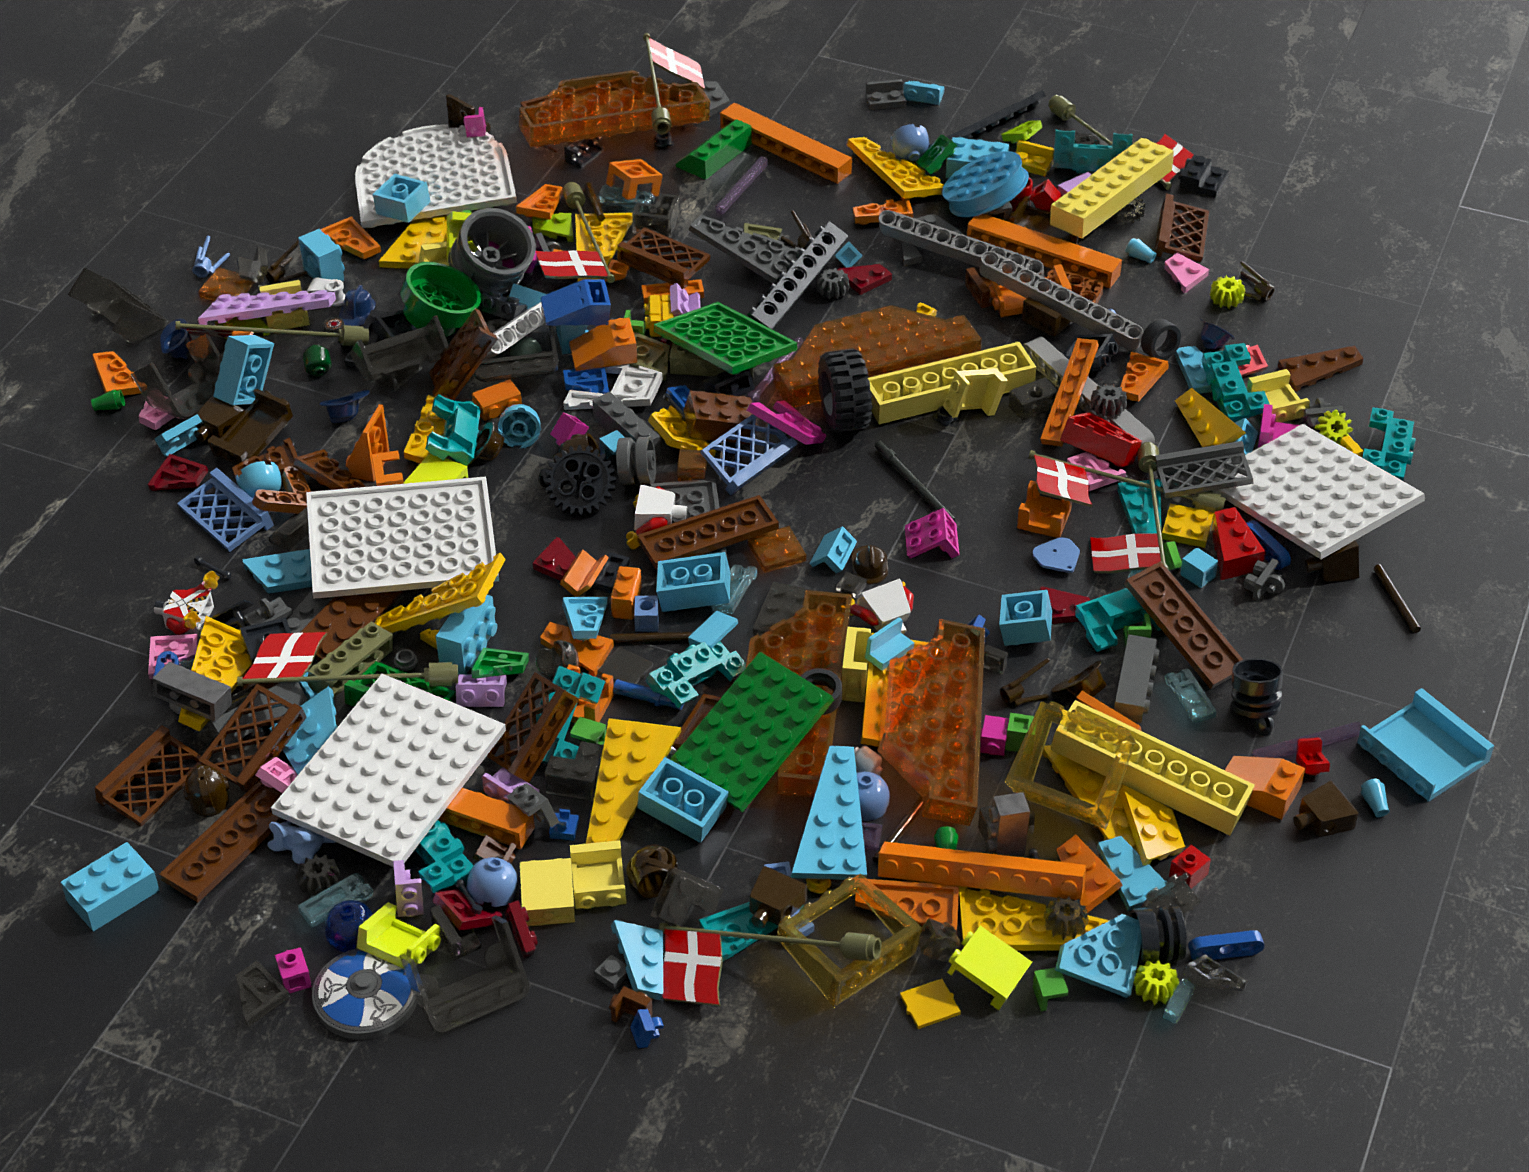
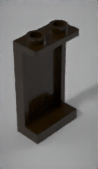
[1009,196,1085,245]
[207,388,293,465]

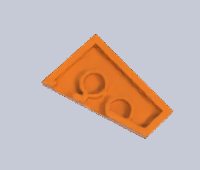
[516,184,562,220]
[853,198,913,225]
[320,217,381,259]
[92,351,149,396]
[1121,352,1168,402]
[540,622,614,677]
[1056,835,1123,916]

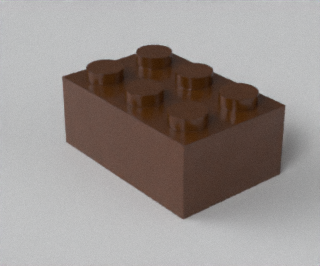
[683,391,758,445]

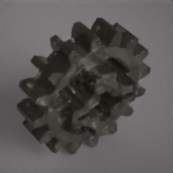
[1109,197,1145,225]

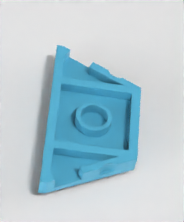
[243,549,312,593]

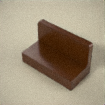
[965,267,993,308]

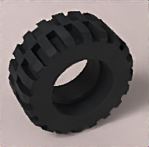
[818,348,872,433]

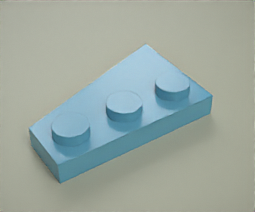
[1174,346,1212,394]
[562,597,608,641]
[1097,836,1176,911]
[611,920,663,1000]

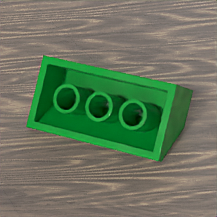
[676,119,752,180]

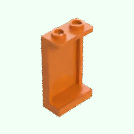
[988,264,1072,317]

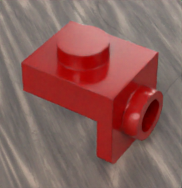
[1296,738,1330,775]

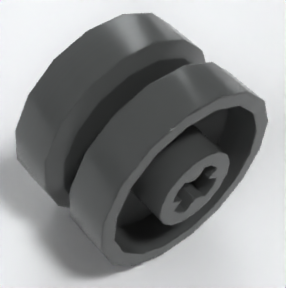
[616,436,656,486]

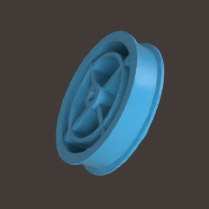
[942,151,1029,217]

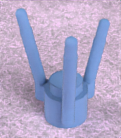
[192,236,230,278]

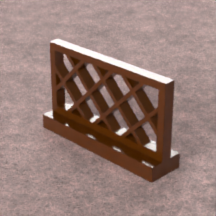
[1154,194,1209,262]
[617,228,711,289]
[429,309,498,401]
[487,672,579,783]
[199,684,307,793]
[95,725,202,827]

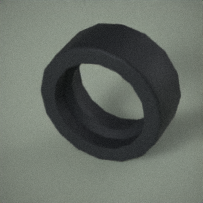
[1141,319,1181,360]
[801,669,842,715]

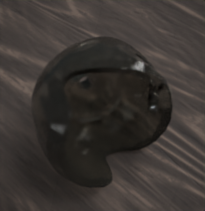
[536,640,579,678]

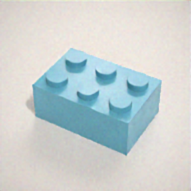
[946,137,1009,178]
[213,335,274,405]
[656,552,730,612]
[436,595,497,674]
[637,757,728,843]
[61,842,159,931]

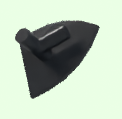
[201,600,254,630]

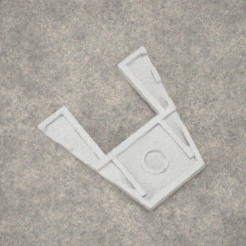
[563,364,663,410]

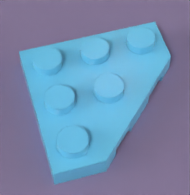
[1055,914,1142,997]

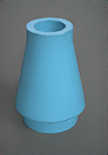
[1125,238,1156,264]
[1361,779,1390,817]

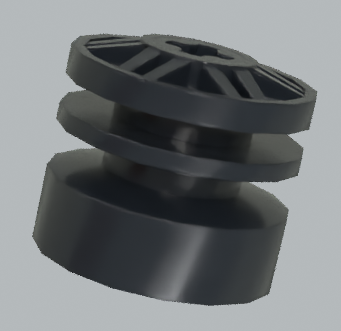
[1231,658,1283,718]
[1130,905,1187,964]

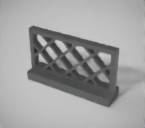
[1155,441,1254,498]

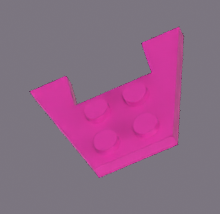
[746,401,827,445]

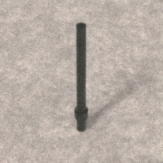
[875,441,956,522]

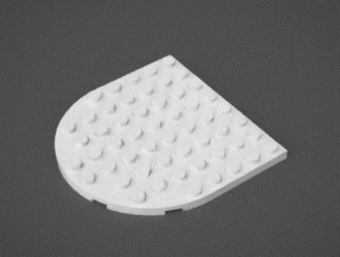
[355,125,517,228]

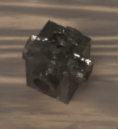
[914,918,961,963]

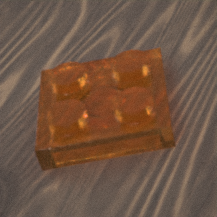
[199,268,255,301]
[748,526,806,573]

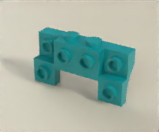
[1053,130,1133,174]
[1201,343,1270,423]
[425,394,481,466]
[1362,407,1416,481]
[1075,588,1161,652]
[645,641,748,709]
[536,666,605,771]
[415,820,473,893]

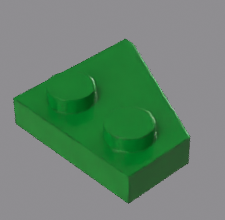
[472,648,529,679]

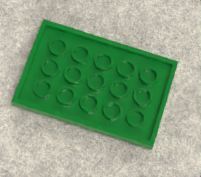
[654,302,797,374]
[670,652,834,813]

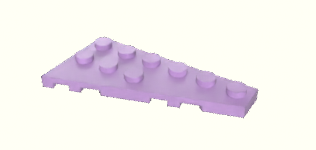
[198,290,336,325]

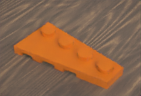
[855,878,959,935]

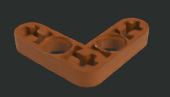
[1047,270,1104,310]
[252,466,311,514]

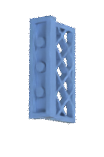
[700,414,798,495]
[177,468,274,552]

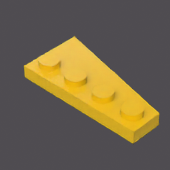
[404,395,446,463]

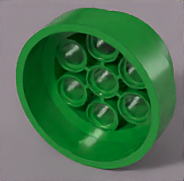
[400,262,481,337]

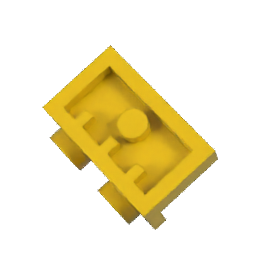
[1015,140,1054,176]

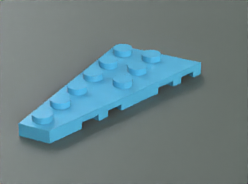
[270,686,338,774]
[791,746,867,880]

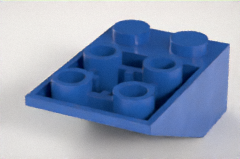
[540,279,611,326]

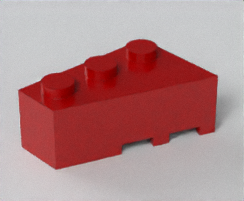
[1060,412,1142,467]
[1211,507,1265,580]

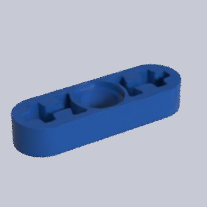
[1246,520,1291,570]
[1188,930,1265,961]

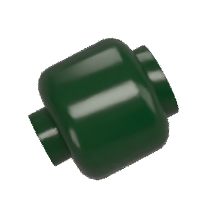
[303,345,332,377]

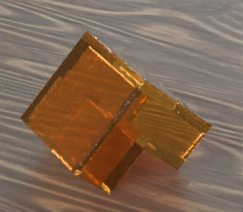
[677,449,707,481]

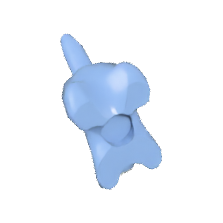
[268,821,335,864]

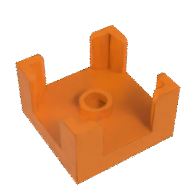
[606,159,662,200]
[372,451,404,486]
[1017,481,1072,538]
[567,664,614,723]

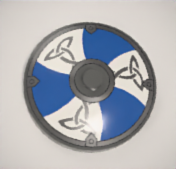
[312,948,419,1040]

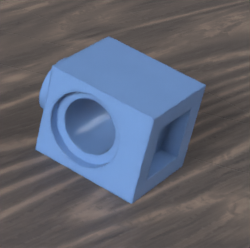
[634,596,659,632]

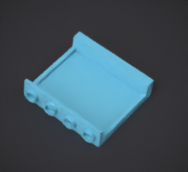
[1357,688,1494,801]

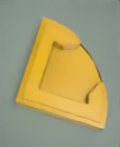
[916,302,937,326]
[420,629,439,649]

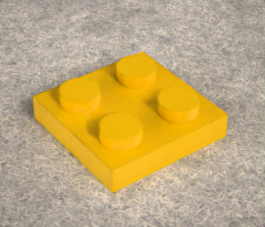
[1162,503,1214,548]

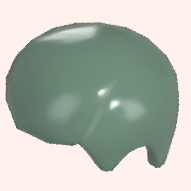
[510,336,543,365]

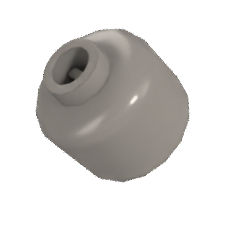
[854,746,883,775]

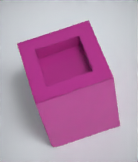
[464,107,486,138]

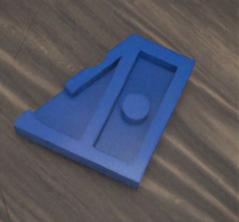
[563,367,609,394]

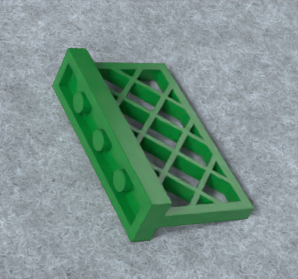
[344,661,456,707]

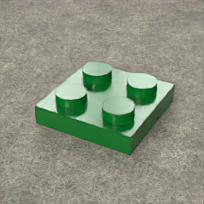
[916,134,957,174]

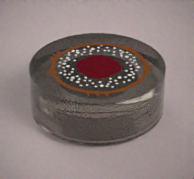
[323,317,344,333]

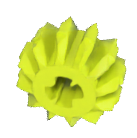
[1210,275,1245,309]
[1315,410,1353,445]
[1133,959,1179,1005]

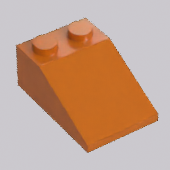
[569,318,637,371]
[346,404,390,482]
[1225,756,1305,820]

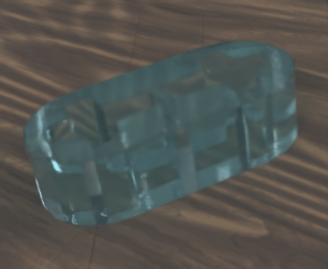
[1163,978,1196,1024]

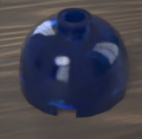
[324,900,373,952]

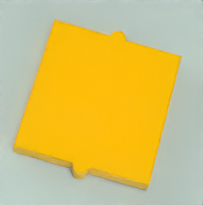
[900,979,961,1029]

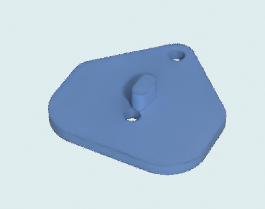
[1033,538,1080,573]

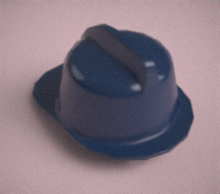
[339,285,376,326]
[160,318,194,359]
[1199,318,1235,350]
[320,390,370,423]

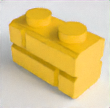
[645,295,674,337]

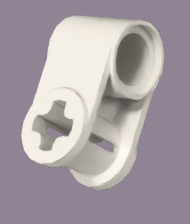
[307,278,345,306]

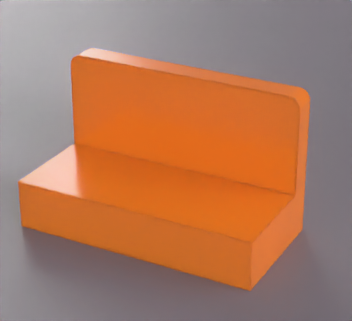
[560,550,609,597]

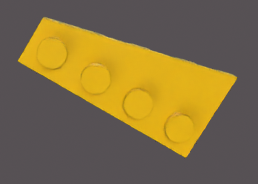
[1175,388,1246,447]

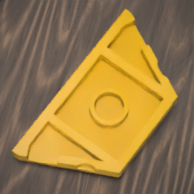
[648,405,716,458]
[1119,785,1185,865]

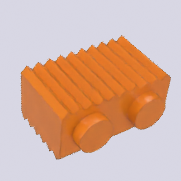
[472,379,522,421]
[611,566,642,620]

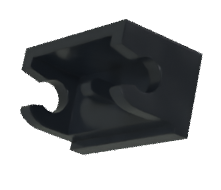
[564,128,604,168]

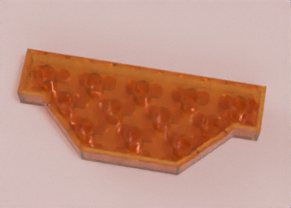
[519,70,710,147]
[773,305,982,408]
[745,590,852,798]
[878,619,985,826]

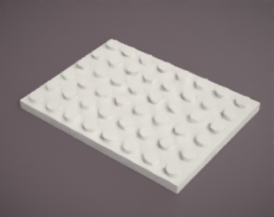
[1205,424,1425,559]
[306,477,499,599]
[271,674,506,867]

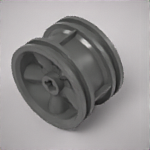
[447,208,536,297]

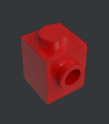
[1030,179,1063,212]
[1169,845,1211,891]

